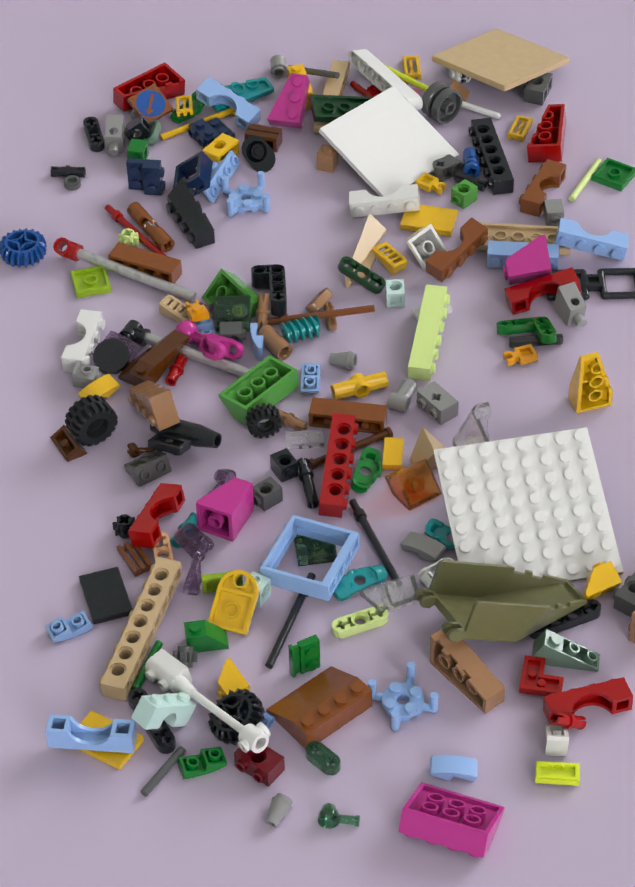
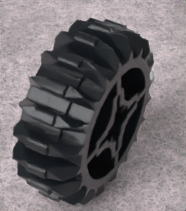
[208,688,265,746]

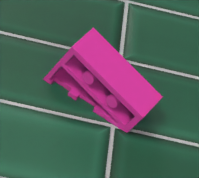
[267,73,310,129]

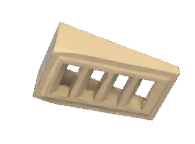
[159,294,191,322]

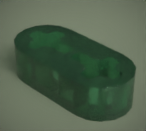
[306,741,341,775]

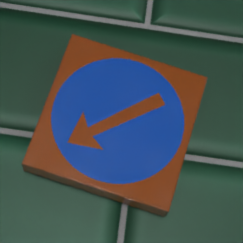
[127,83,174,123]

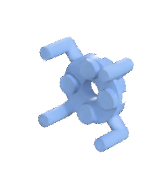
[221,171,270,217]
[368,661,439,731]

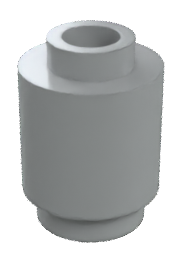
[270,55,287,78]

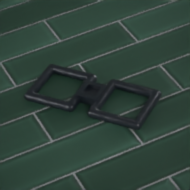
[546,268,635,301]

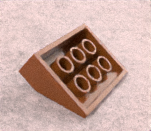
[266,666,372,750]

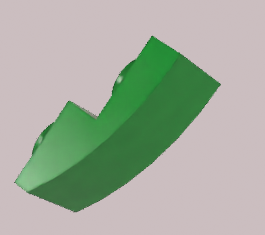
[177,747,227,779]

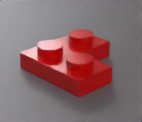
[519,655,564,696]

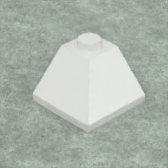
[406,224,448,272]

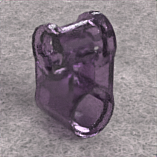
[174,523,214,562]

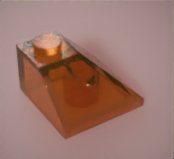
[385,459,442,511]

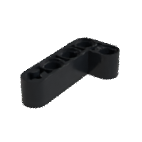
[251,264,287,317]

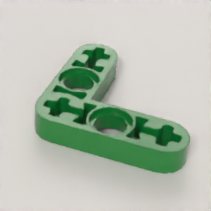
[496,317,557,344]

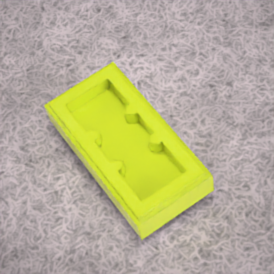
[535,761,580,786]

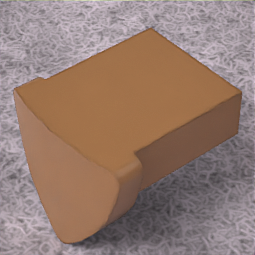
[448,79,470,101]

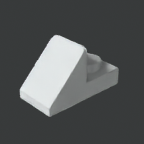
[545,725,569,756]

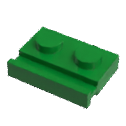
[288,634,320,678]

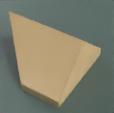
[410,426,445,473]

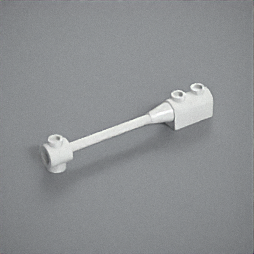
[145,649,271,753]

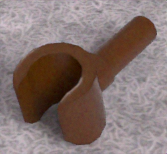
[127,443,155,458]

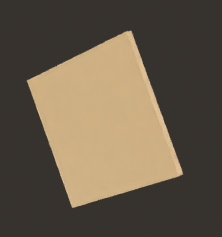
[432,28,569,92]

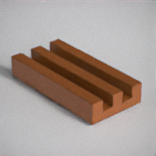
[117,542,152,576]

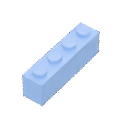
[487,240,559,270]

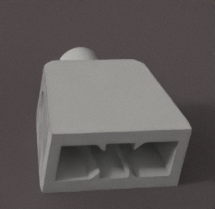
[105,115,126,156]
[553,282,587,328]

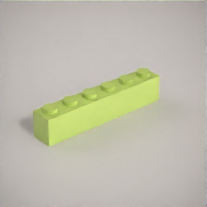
[408,284,450,381]

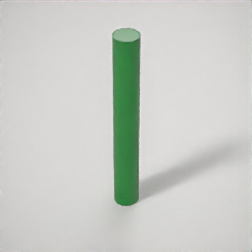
[131,640,163,690]

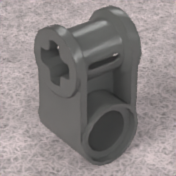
[432,154,463,182]

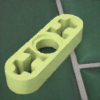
[332,605,388,638]

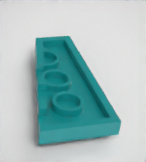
[212,77,274,113]

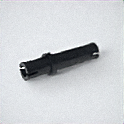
[297,458,319,509]

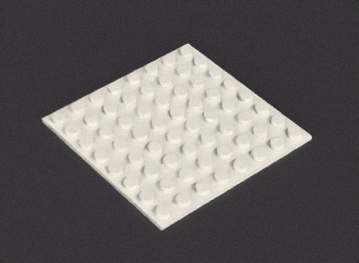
[433,427,624,581]

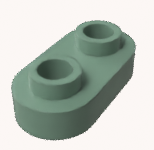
[143,119,162,146]

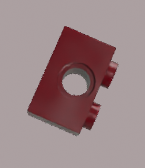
[234,747,285,787]

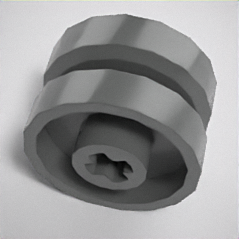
[421,81,462,124]

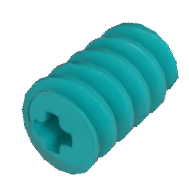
[280,314,320,344]

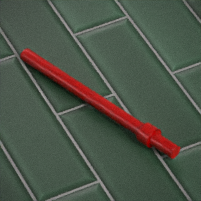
[105,204,167,256]

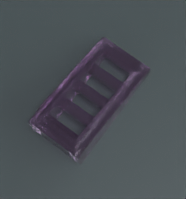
[183,553,202,596]

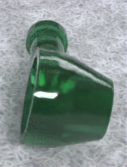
[318,803,360,829]

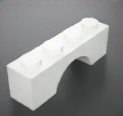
[349,184,420,218]
[61,309,105,373]

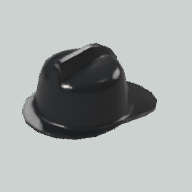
[241,135,276,173]

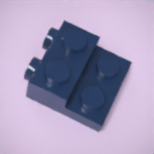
[188,117,235,148]
[126,158,166,195]

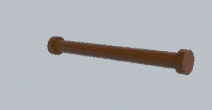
[308,427,393,470]

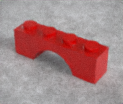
[504,267,581,315]
[128,483,186,549]
[543,677,633,725]

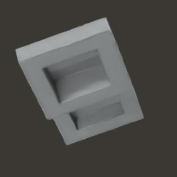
[400,532,447,561]

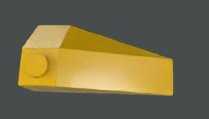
[568,352,613,413]

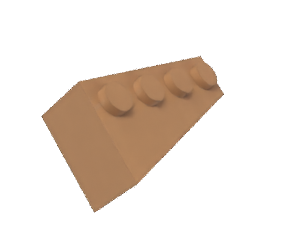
[128,380,180,431]
[430,629,505,714]

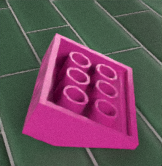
[398,782,505,858]

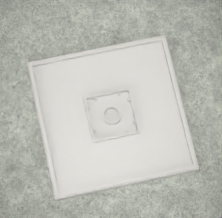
[319,86,459,197]

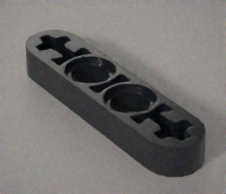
[529,599,601,639]
[128,688,176,754]

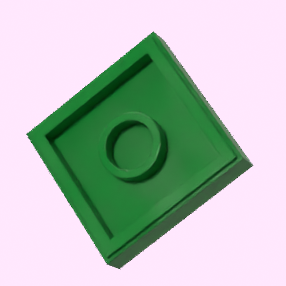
[591,158,635,191]

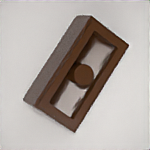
[50,425,87,462]

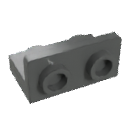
[124,450,172,486]

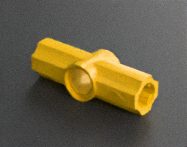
[330,371,389,400]

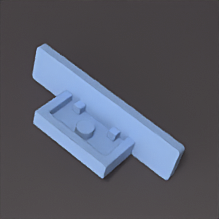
[203,150,240,203]

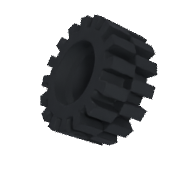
[246,403,282,439]

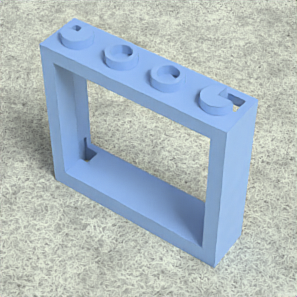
[259,515,360,601]

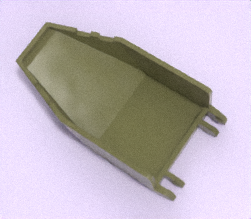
[413,560,587,642]

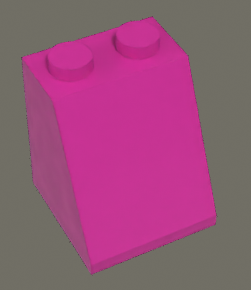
[503,234,552,285]
[196,477,254,542]

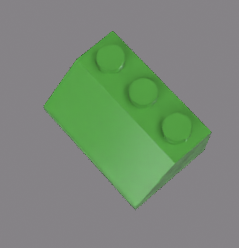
[201,268,264,321]

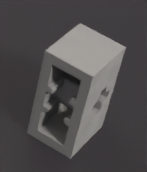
[416,381,459,425]

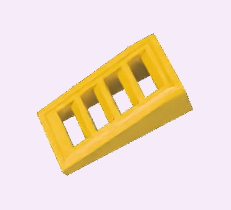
[371,242,408,275]

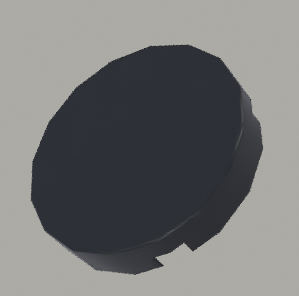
[93,338,130,374]

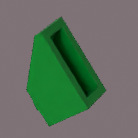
[184,620,229,653]

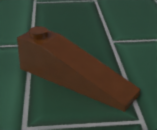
[118,330,190,386]

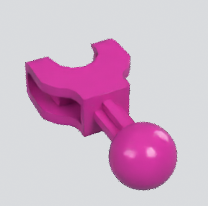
[175,320,244,361]

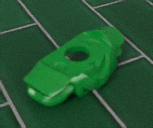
[170,91,205,123]
[351,447,382,493]

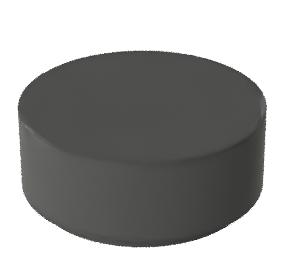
[64,175,81,191]

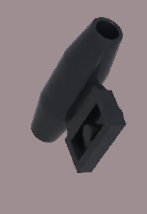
[148,419,222,456]

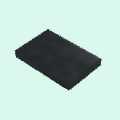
[79,567,133,624]

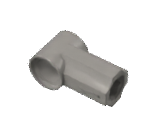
[387,378,417,413]

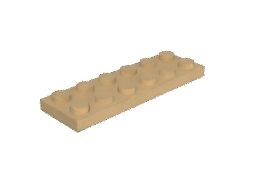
[477,222,571,255]

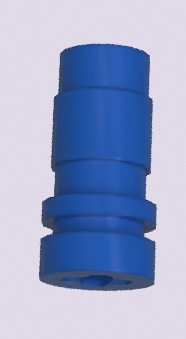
[463,147,480,178]

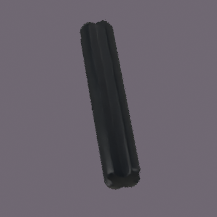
[509,334,563,348]

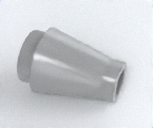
[329,351,358,369]
[265,793,292,828]

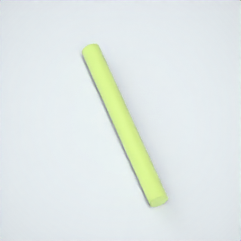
[568,158,602,202]

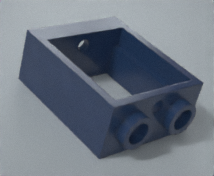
[173,151,213,196]

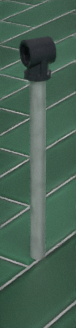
[119,320,251,377]

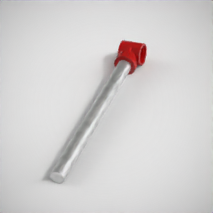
[53,237,197,302]

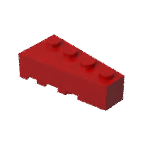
[113,62,185,112]
[527,104,566,163]

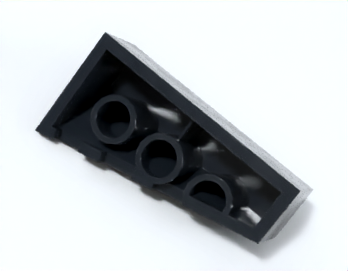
[166,177,215,249]

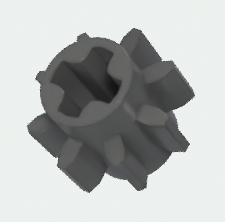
[173,646,198,668]

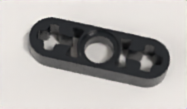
[83,117,105,152]

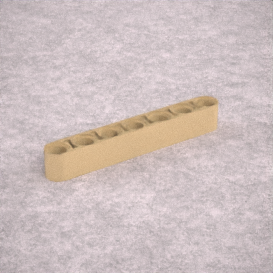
[314,60,350,134]

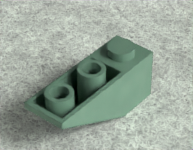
[532,629,600,672]

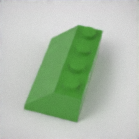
[218,355,299,425]

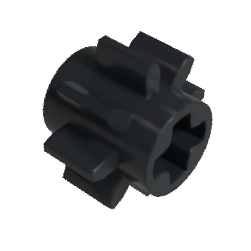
[112,514,135,539]

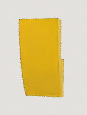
[78,373,121,399]

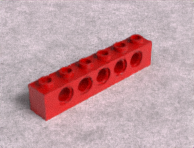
[319,413,359,518]

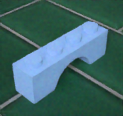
[196,77,260,131]
[555,218,629,261]
[46,714,137,753]

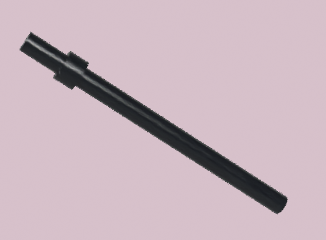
[349,499,403,588]
[265,572,316,669]

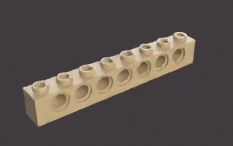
[99,557,183,701]

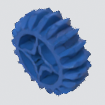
[0,228,47,268]

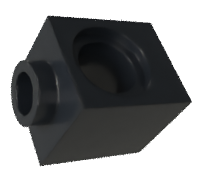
[125,114,152,140]
[270,448,298,483]

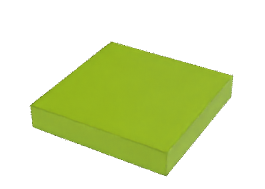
[70,266,112,298]

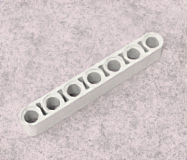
[348,49,423,110]

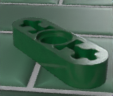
[338,256,386,294]

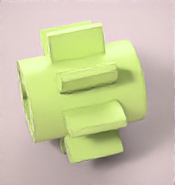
[118,228,139,247]

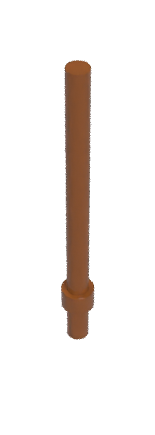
[267,305,375,325]

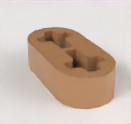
[305,288,333,313]

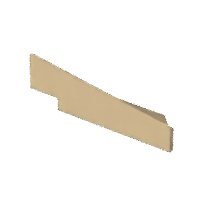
[345,214,386,288]

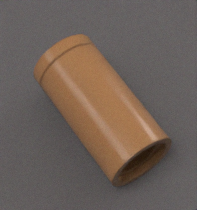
[257,325,293,360]

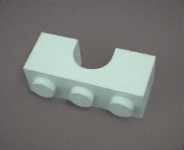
[131,692,196,730]

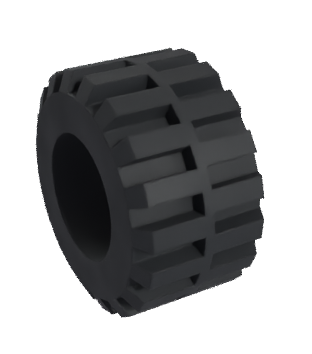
[65,395,118,446]

